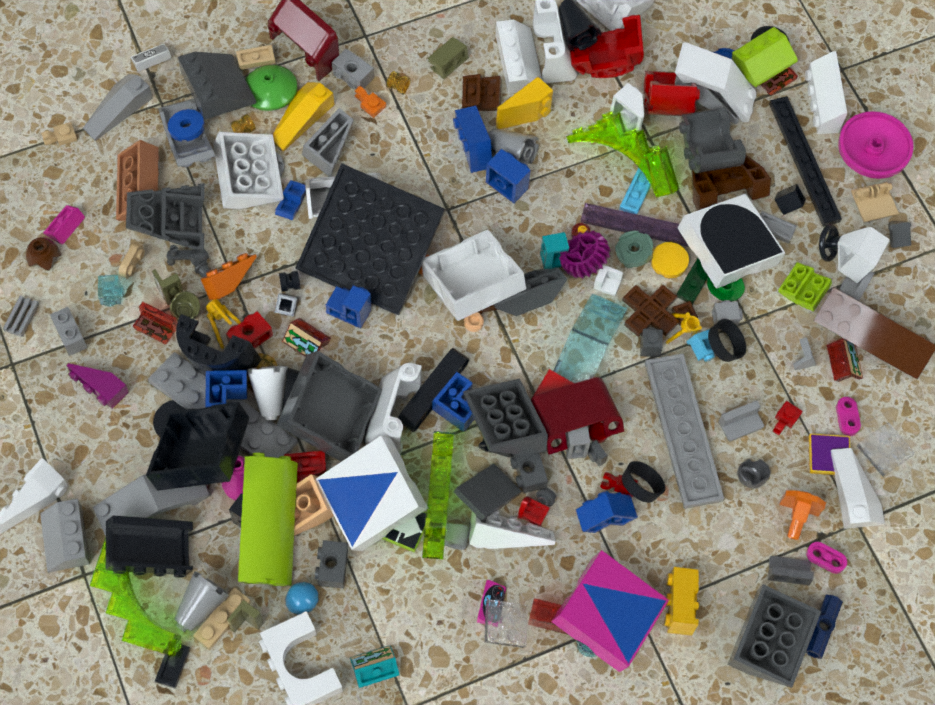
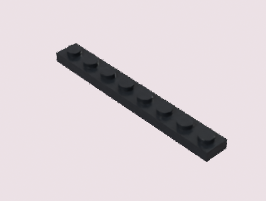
[769,96,842,227]

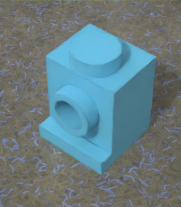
[686,329,715,362]

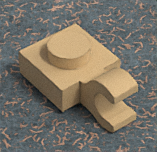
[41,122,77,146]

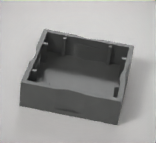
[277,351,383,462]

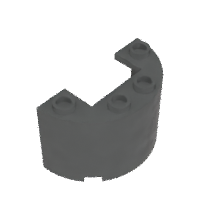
[679,108,746,173]

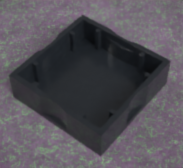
[146,402,250,491]

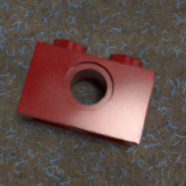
[226,311,273,348]

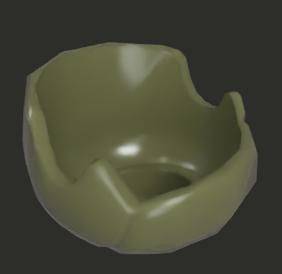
[170,291,200,321]

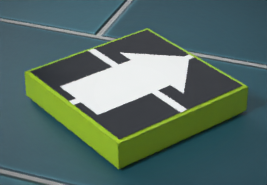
[382,512,431,553]

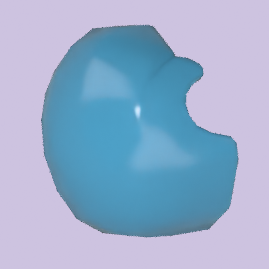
[285,582,319,615]

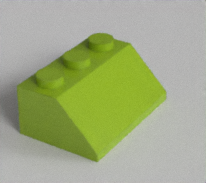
[732,27,798,87]

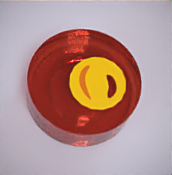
[571,223,591,238]

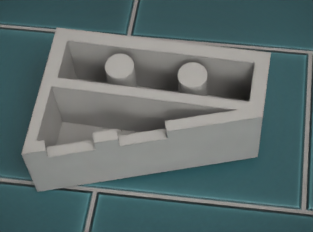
[302,108,353,177]

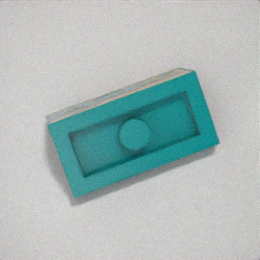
[350,646,400,688]

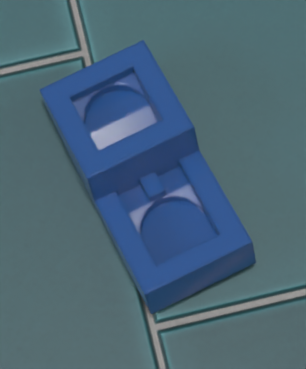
[275,180,306,220]

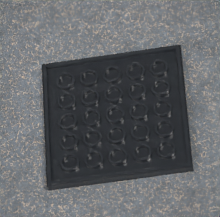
[295,163,446,316]

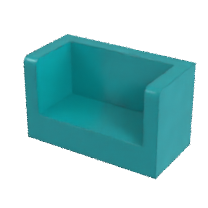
[540,232,569,269]

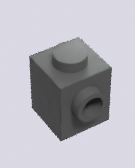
[640,327,663,357]

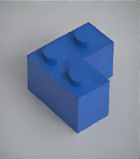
[326,285,371,329]
[205,370,247,408]
[432,372,475,432]
[576,491,638,533]

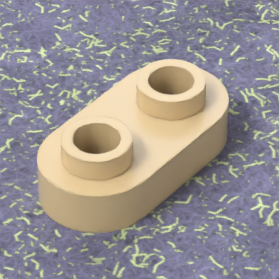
[119,242,145,278]

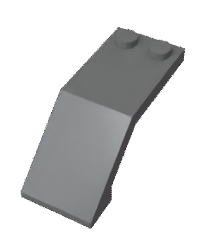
[158,99,215,167]
[93,474,211,536]

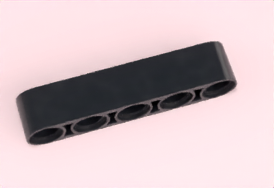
[398,348,469,432]

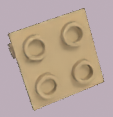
[851,182,899,223]

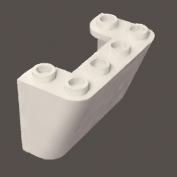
[533,0,577,83]

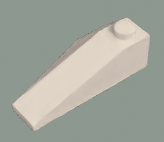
[831,448,885,529]
[0,458,68,534]
[468,510,556,549]

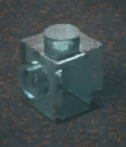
[98,275,124,307]

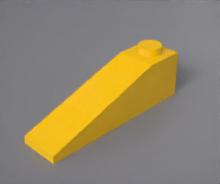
[272,82,334,151]

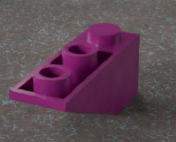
[66,363,129,409]

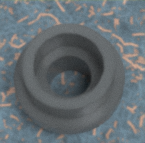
[536,487,556,506]

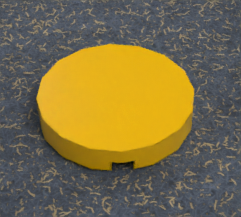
[651,242,689,278]

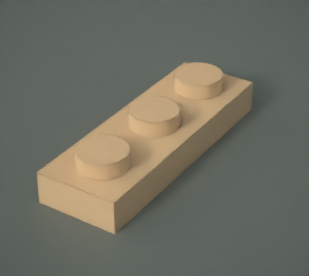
[193,587,251,651]

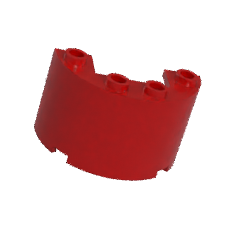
[570,15,644,78]
[644,71,700,116]

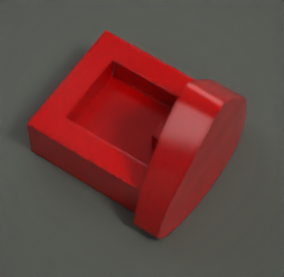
[517,496,550,527]

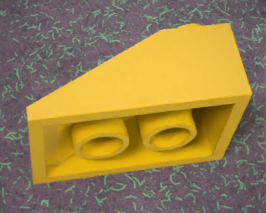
[496,77,553,129]

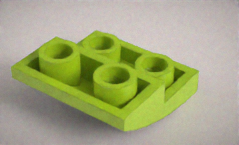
[778,262,832,312]

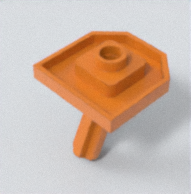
[779,490,826,540]

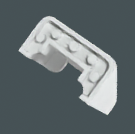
[576,0,654,31]
[364,363,422,455]

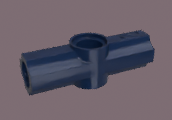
[806,594,843,659]

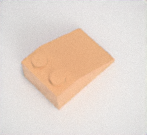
[294,474,334,536]

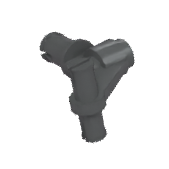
[166,245,210,278]

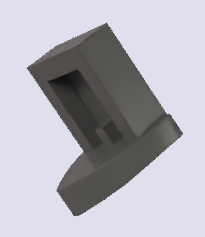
[888,221,911,248]

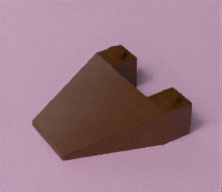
[691,155,771,210]

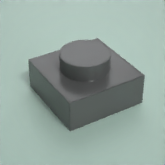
[588,440,607,466]

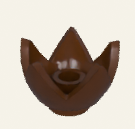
[26,237,61,271]

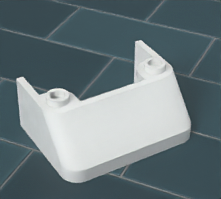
[305,173,382,219]

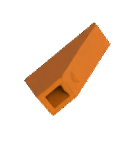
[200,253,257,300]

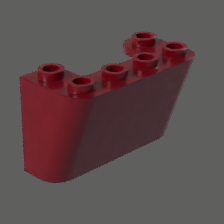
[531,377,625,455]

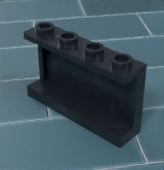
[106,515,193,578]

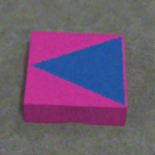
[551,550,669,672]

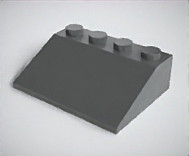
[178,51,257,120]
[463,379,548,456]
[727,584,821,688]

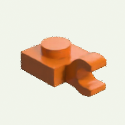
[355,86,386,118]

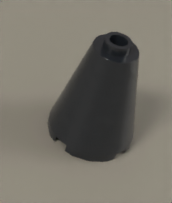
[559,0,602,51]

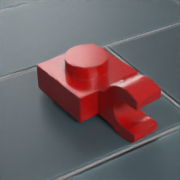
[772,400,803,436]
[600,472,638,497]

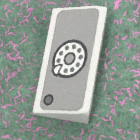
[130,43,171,72]

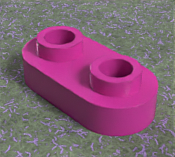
[836,397,861,436]
[806,542,847,574]

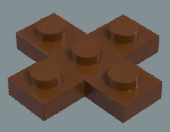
[622,285,679,337]

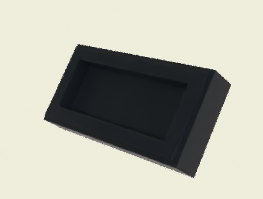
[155,641,190,689]

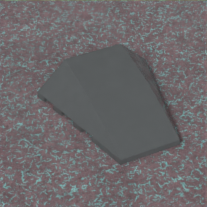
[126,183,205,252]

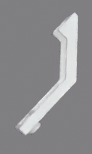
[675,42,756,123]

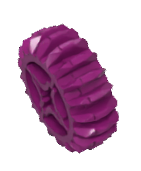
[559,230,611,279]

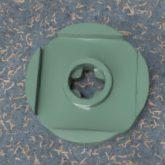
[615,230,654,268]

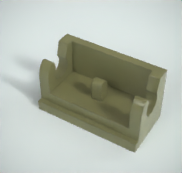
[428,37,469,79]

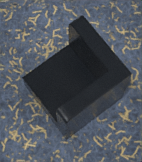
[775,184,806,215]

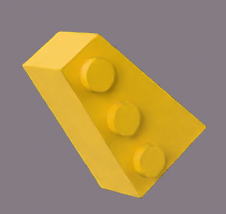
[664,567,699,636]

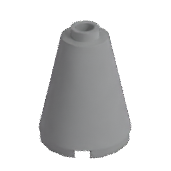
[488,129,539,165]
[174,571,229,632]

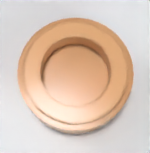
[464,312,484,332]

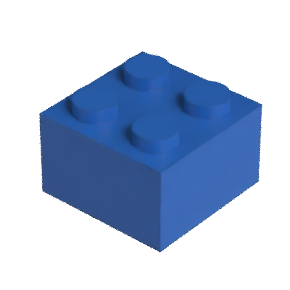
[486,149,531,204]

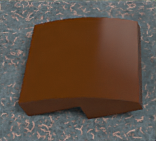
[462,74,502,111]

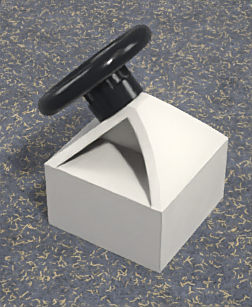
[819,224,890,283]

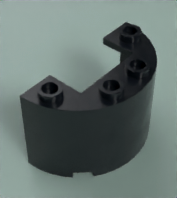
[176,314,262,376]

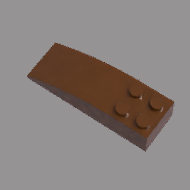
[814,287,935,379]

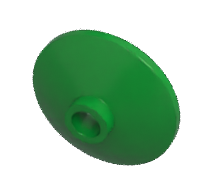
[707,277,745,302]

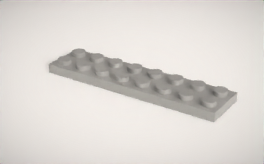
[148,352,298,458]
[645,354,724,509]

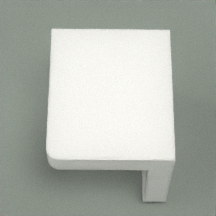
[593,265,623,296]

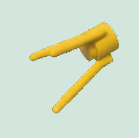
[206,299,241,349]
[665,313,702,344]

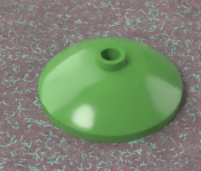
[245,65,298,111]

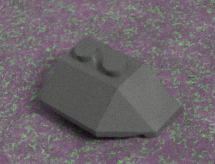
[493,267,567,316]

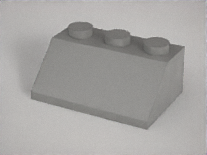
[40,499,90,573]

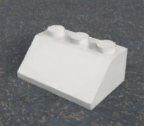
[606,83,644,149]

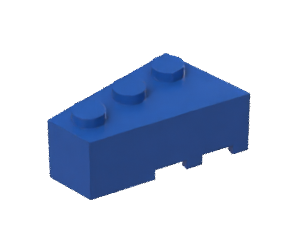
[453,106,492,173]

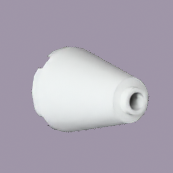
[248,366,288,420]

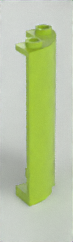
[238,453,298,586]

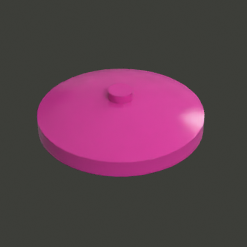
[838,111,914,179]

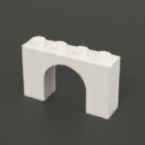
[258,611,343,705]

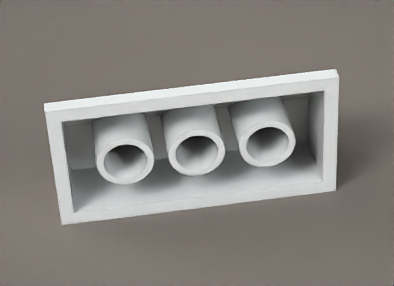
[495,19,542,94]
[805,51,847,134]

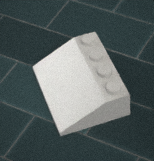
[213,132,284,209]

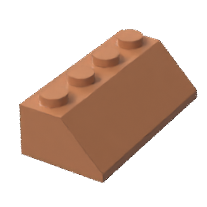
[116,140,159,221]

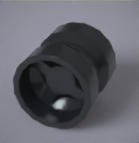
[279,270,301,292]

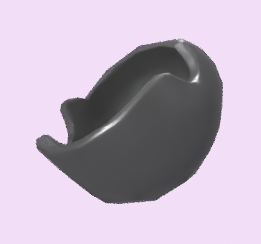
[737,459,771,489]

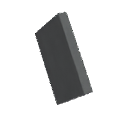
[454,464,522,520]

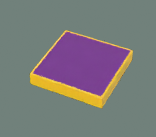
[809,434,850,475]

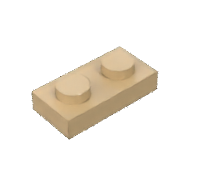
[236,45,276,70]

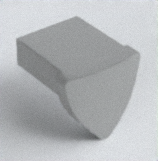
[793,337,816,370]

